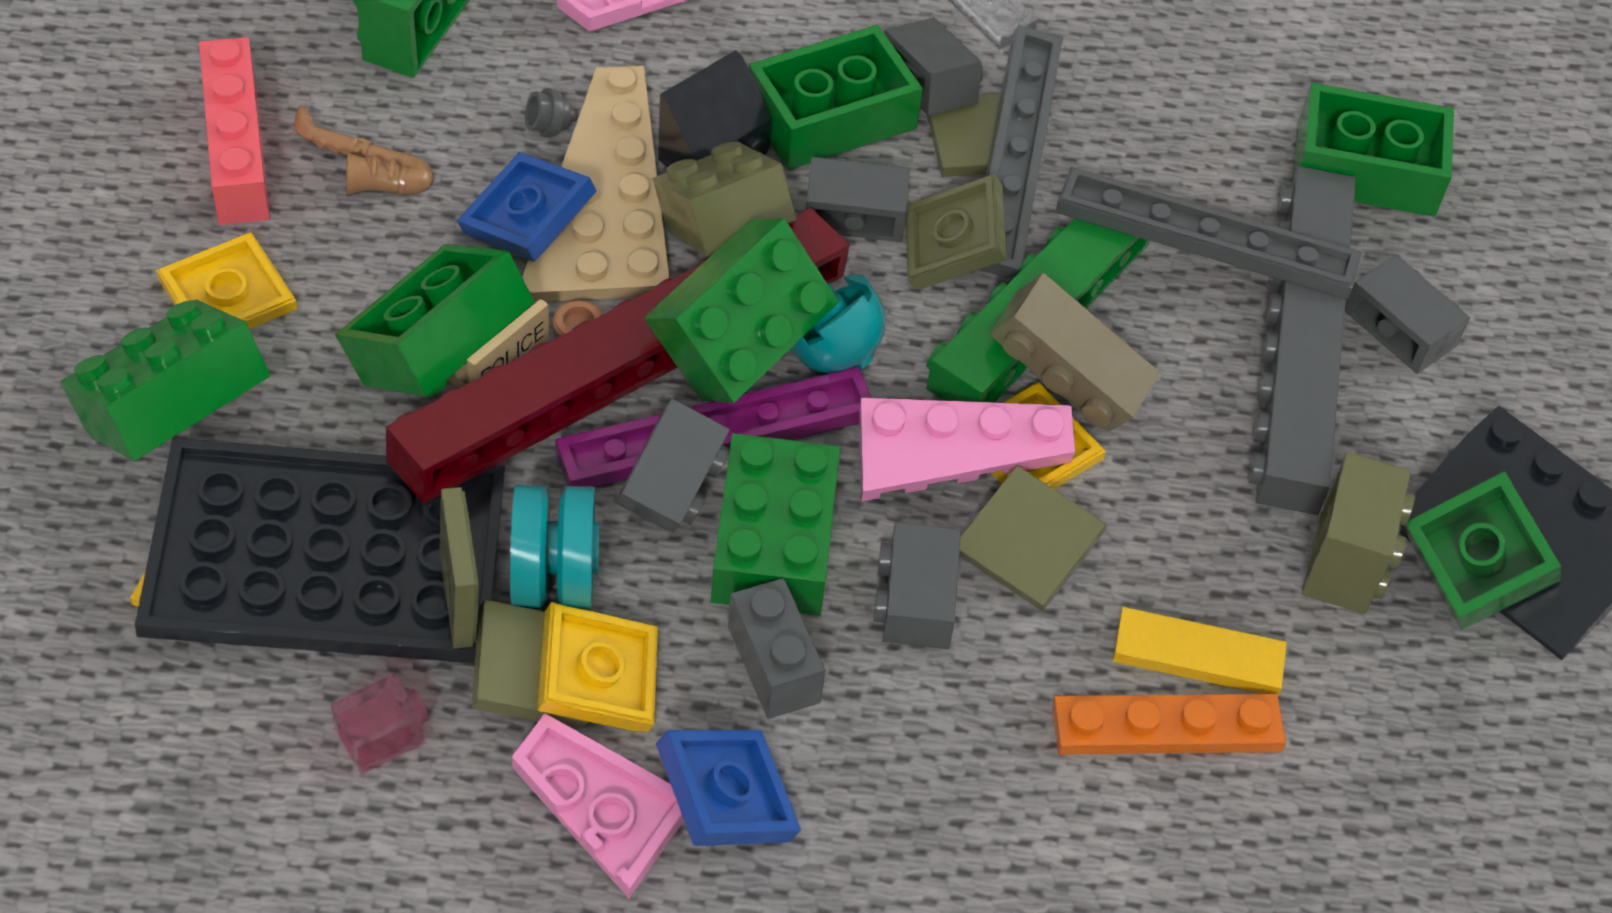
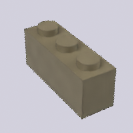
[989,273,1161,432]

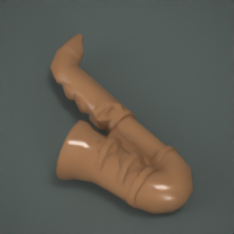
[294,105,434,196]

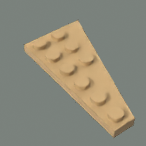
[522,66,669,302]

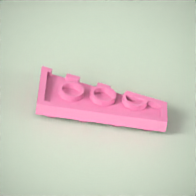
[859,398,1075,502]

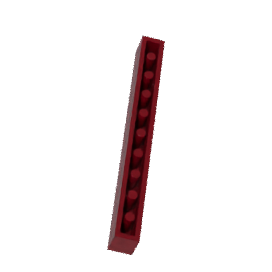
[386,208,850,504]

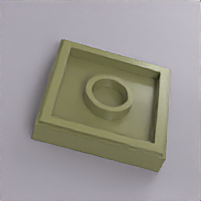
[927,93,1001,177]
[906,174,1007,288]
[959,466,1106,612]
[440,487,479,649]
[471,599,588,729]

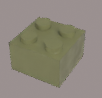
[652,142,797,257]
[1302,452,1415,614]

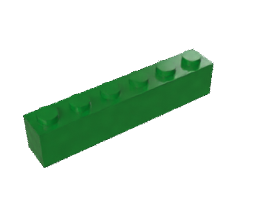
[926,218,1150,403]

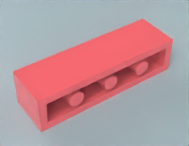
[199,37,270,225]

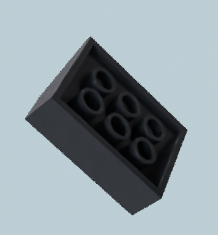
[1399,406,1612,660]

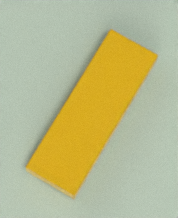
[1112,607,1287,696]

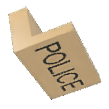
[448,299,549,388]

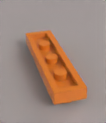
[1052,694,1286,755]

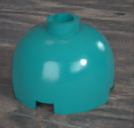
[790,275,886,373]

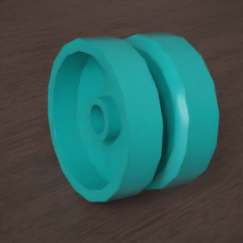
[510,485,600,611]

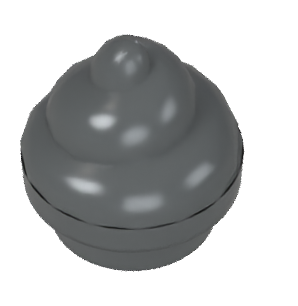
[525,88,578,137]

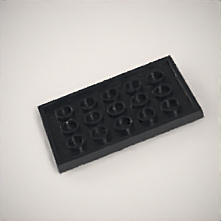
[135,437,505,663]

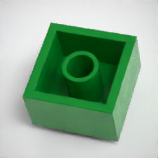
[1406,471,1561,630]

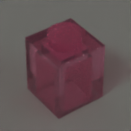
[330,673,428,775]

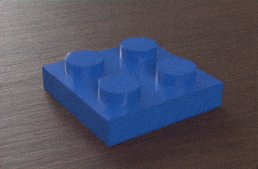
[457,152,597,262]
[655,730,801,846]

